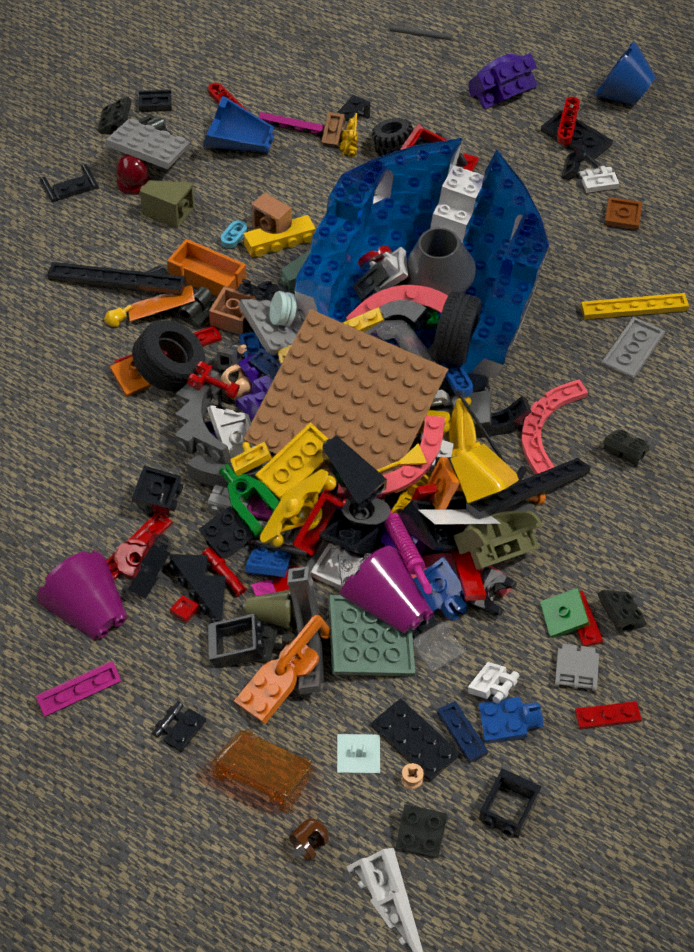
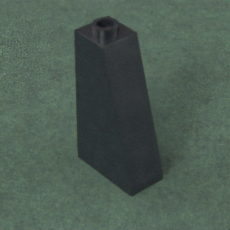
[322,435,387,513]

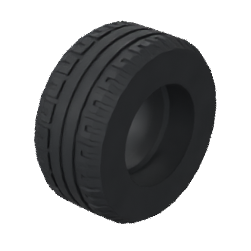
[432,291,482,366]
[132,320,205,392]

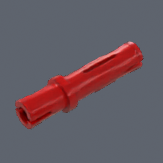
[202,547,247,597]

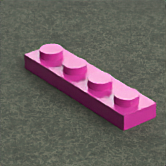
[259,112,325,134]
[35,661,121,716]

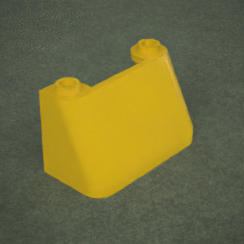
[451,442,519,503]

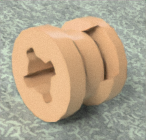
[401,763,424,790]

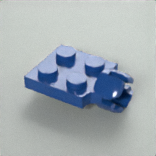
[414,557,468,621]
[479,697,544,743]

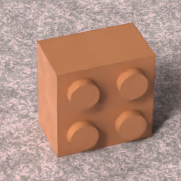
[251,193,292,234]
[209,287,257,334]

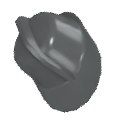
[342,498,390,527]

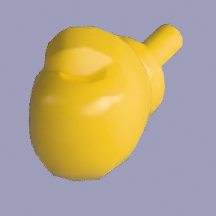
[104,305,132,327]

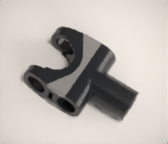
[457,567,517,616]

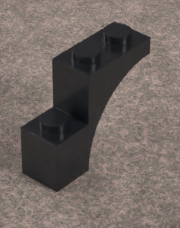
[128,533,171,599]

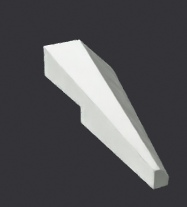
[347,848,423,952]

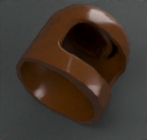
[289,818,329,862]

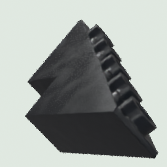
[167,554,226,623]

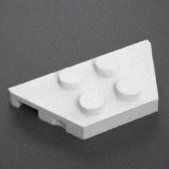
[207,405,255,463]

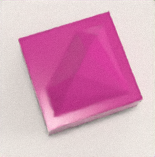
[252,579,276,596]

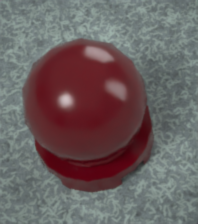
[116,154,150,195]

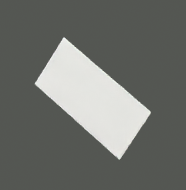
[419,509,501,524]

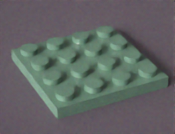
[328,595,415,676]

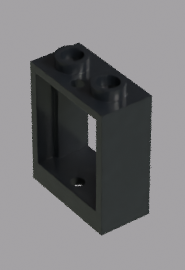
[208,614,265,668]
[479,768,542,838]

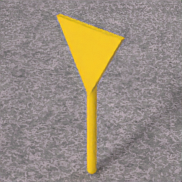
[377,443,427,472]

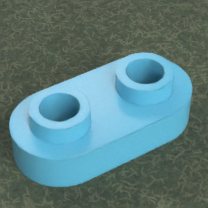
[221,220,247,248]

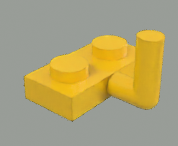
[230,442,272,476]

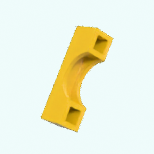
[244,215,316,258]

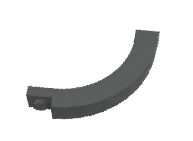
[186,452,275,488]
[287,566,324,694]

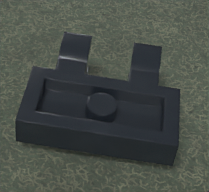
[238,278,274,301]

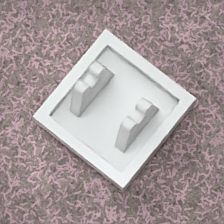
[369,247,408,290]
[311,543,364,590]

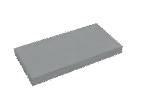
[601,317,665,380]

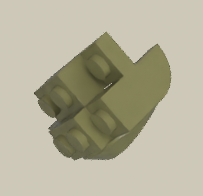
[454,510,542,570]

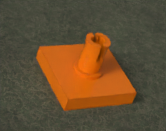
[110,357,152,397]

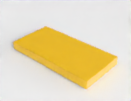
[255,422,328,501]

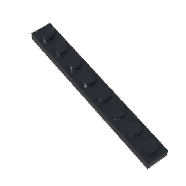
[47,262,187,295]
[466,458,591,519]

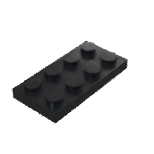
[541,110,613,159]
[370,698,460,782]

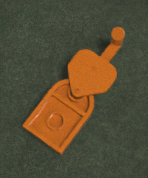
[234,615,330,724]

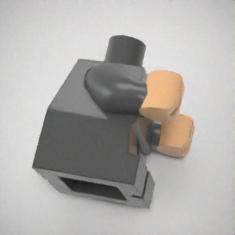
[217,345,246,372]

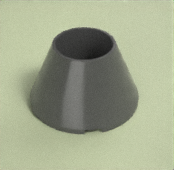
[405,228,476,295]

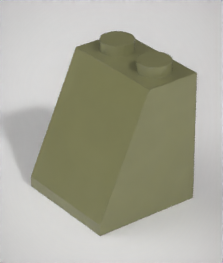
[139,180,195,228]

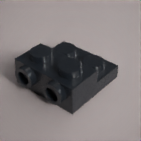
[132,466,183,516]

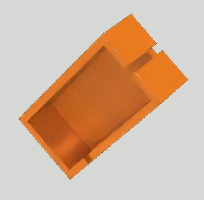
[167,239,247,297]

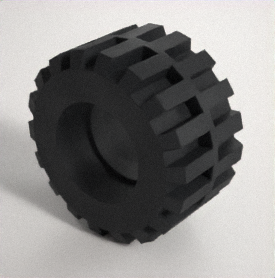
[372,118,416,158]

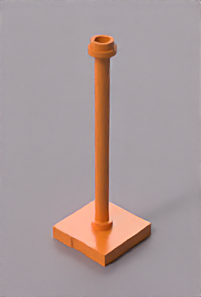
[426,457,546,510]

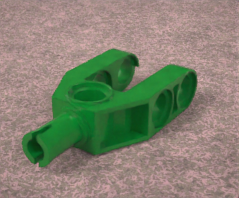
[219,464,279,537]

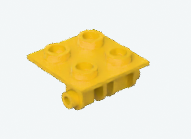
[339,113,358,157]

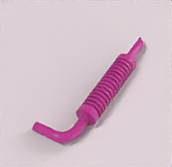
[383,507,432,594]

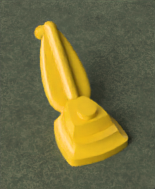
[448,397,476,457]

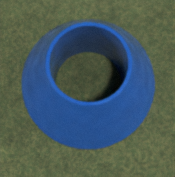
[594,41,656,105]

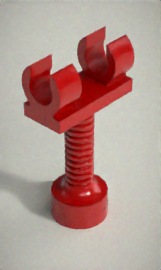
[187,361,240,399]

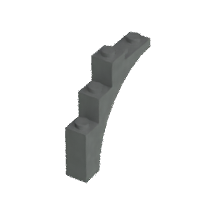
[174,370,231,464]

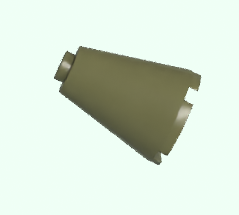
[243,589,297,630]

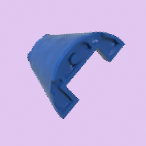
[203,96,275,154]

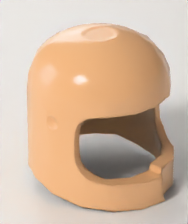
[220,364,252,400]

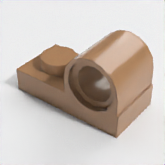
[322,112,345,147]

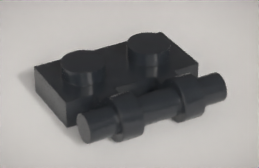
[152,701,206,753]

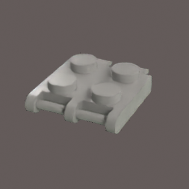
[555,644,599,692]

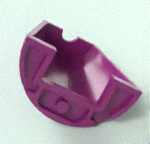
[339,546,434,633]
[37,550,128,641]

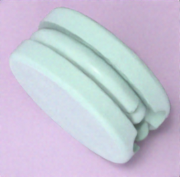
[270,291,296,327]

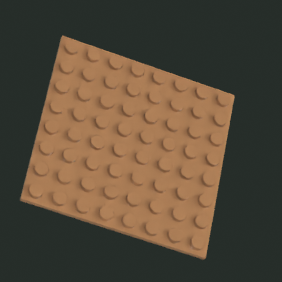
[243,309,448,501]

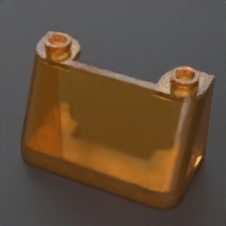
[212,730,314,814]

